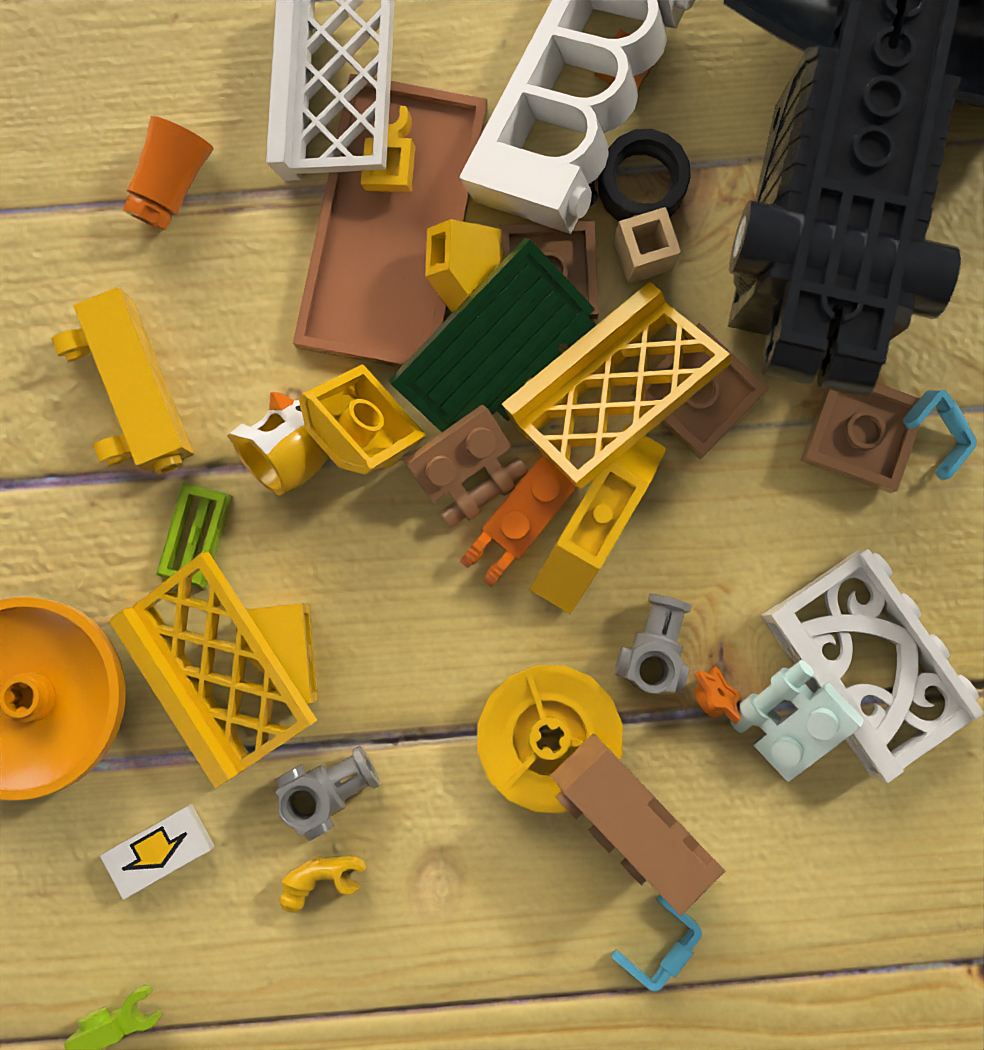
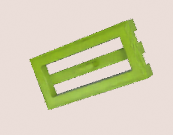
[156,482,233,588]

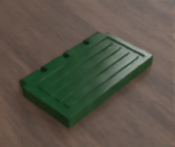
[388,237,596,432]

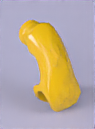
[279,855,367,913]

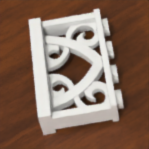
[760,549,984,783]

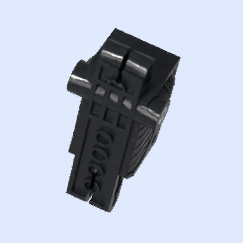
[727,0,961,397]

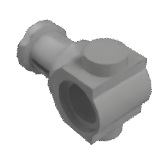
[614,593,692,694]
[275,746,381,841]

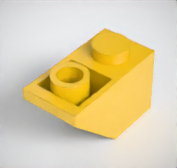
[425,219,504,313]

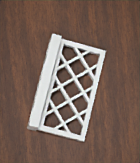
[266,0,395,181]

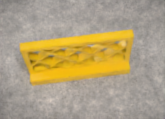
[502,281,732,490]
[108,551,317,789]

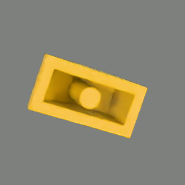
[236,603,318,704]

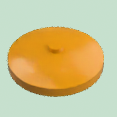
[0,597,126,801]

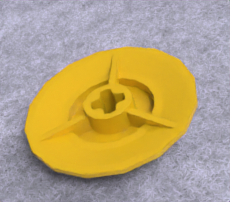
[477,665,623,813]

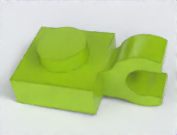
[63,985,163,1050]

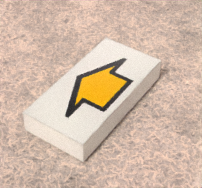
[100,804,215,900]

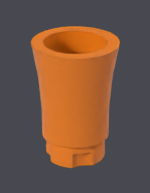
[123,116,214,231]

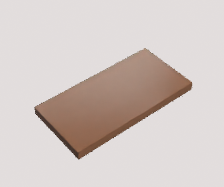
[293,73,488,368]

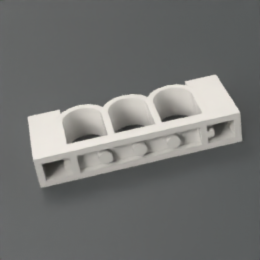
[459,0,695,234]

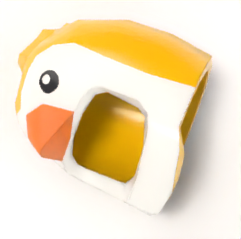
[227,392,329,496]

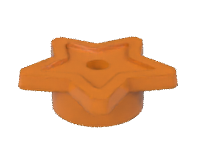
[694,666,742,724]

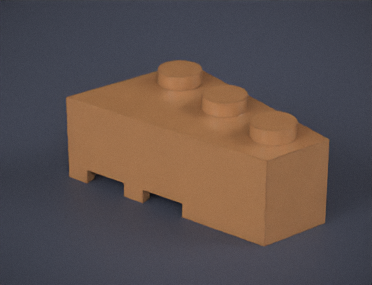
[550,733,726,916]

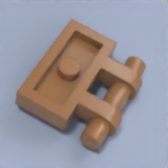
[403,405,528,528]

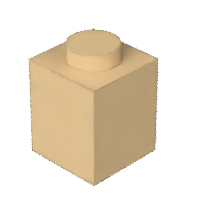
[613,207,681,285]

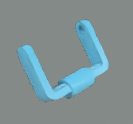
[903,390,976,480]
[611,894,702,991]

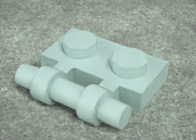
[730,660,865,782]

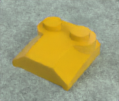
[298,364,426,475]

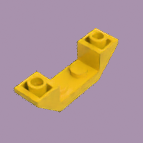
[529,424,667,614]

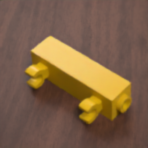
[51,287,194,475]

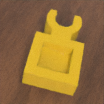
[360,106,416,192]

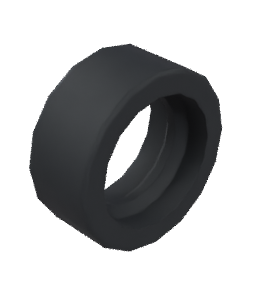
[598,129,691,221]

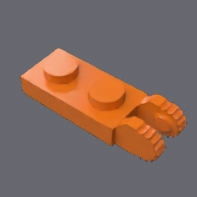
[460,455,577,588]

